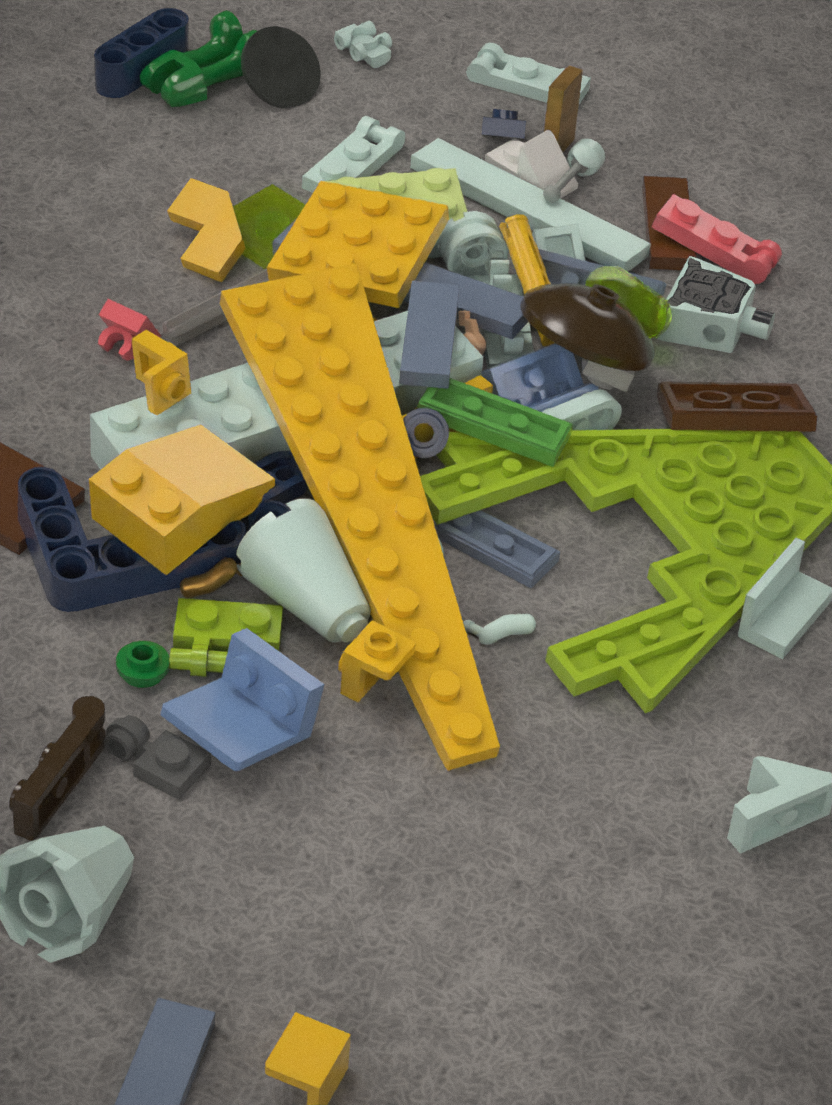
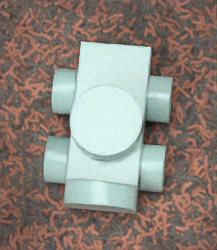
[334,21,392,68]

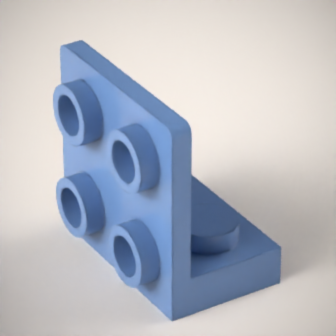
[161,628,325,771]

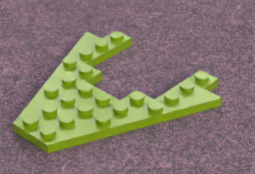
[420,429,832,714]

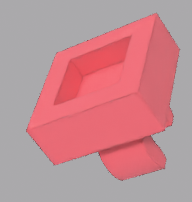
[98,299,161,361]

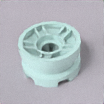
[437,211,508,279]

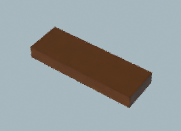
[642,176,696,270]

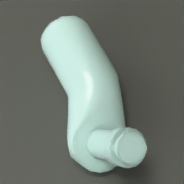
[463,614,536,645]

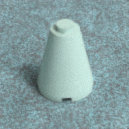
[236,499,371,643]

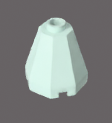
[0,826,134,963]

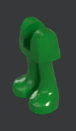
[140,10,257,107]

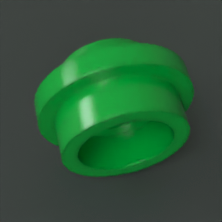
[116,641,170,688]

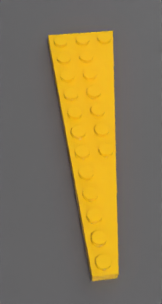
[220,263,500,771]

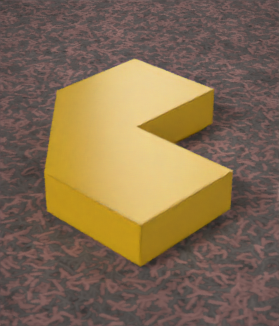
[167,178,246,282]

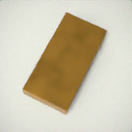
[544,65,583,152]

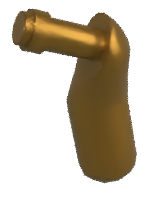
[180,557,242,598]

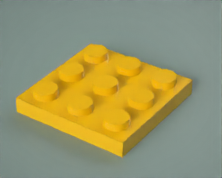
[267,181,449,308]

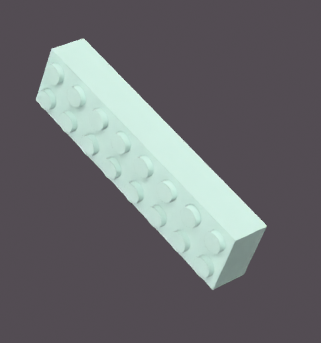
[90,311,483,470]

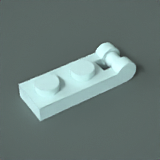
[466,42,591,104]
[302,116,405,193]

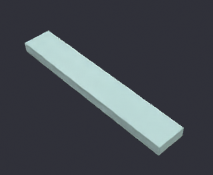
[410,138,651,272]

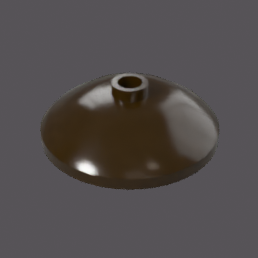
[520,283,655,371]

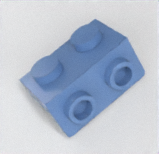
[481,343,599,412]

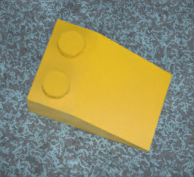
[89,424,275,575]

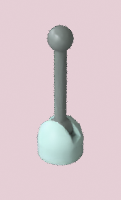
[543,138,605,203]

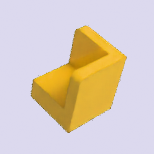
[265,1012,351,1105]

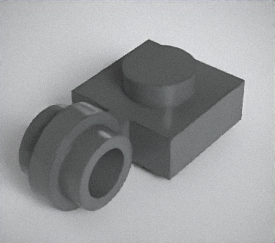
[104,715,211,799]

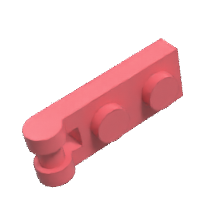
[652,194,782,284]

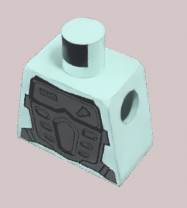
[658,256,775,353]

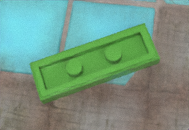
[417,378,573,467]

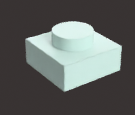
[532,223,585,261]

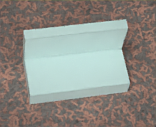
[738,538,832,659]

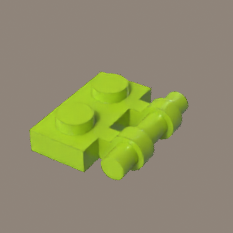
[169,598,283,677]

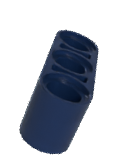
[94,8,189,98]

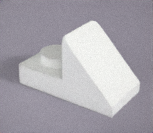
[485,130,578,199]

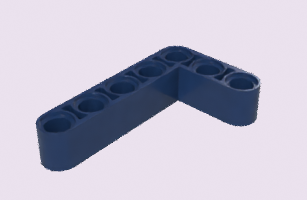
[18,467,291,612]

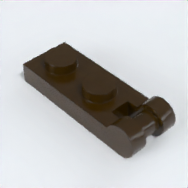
[9,696,106,841]

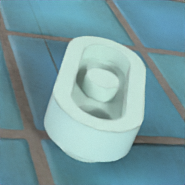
[542,389,622,430]

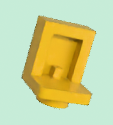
[131,330,192,415]
[338,620,416,702]

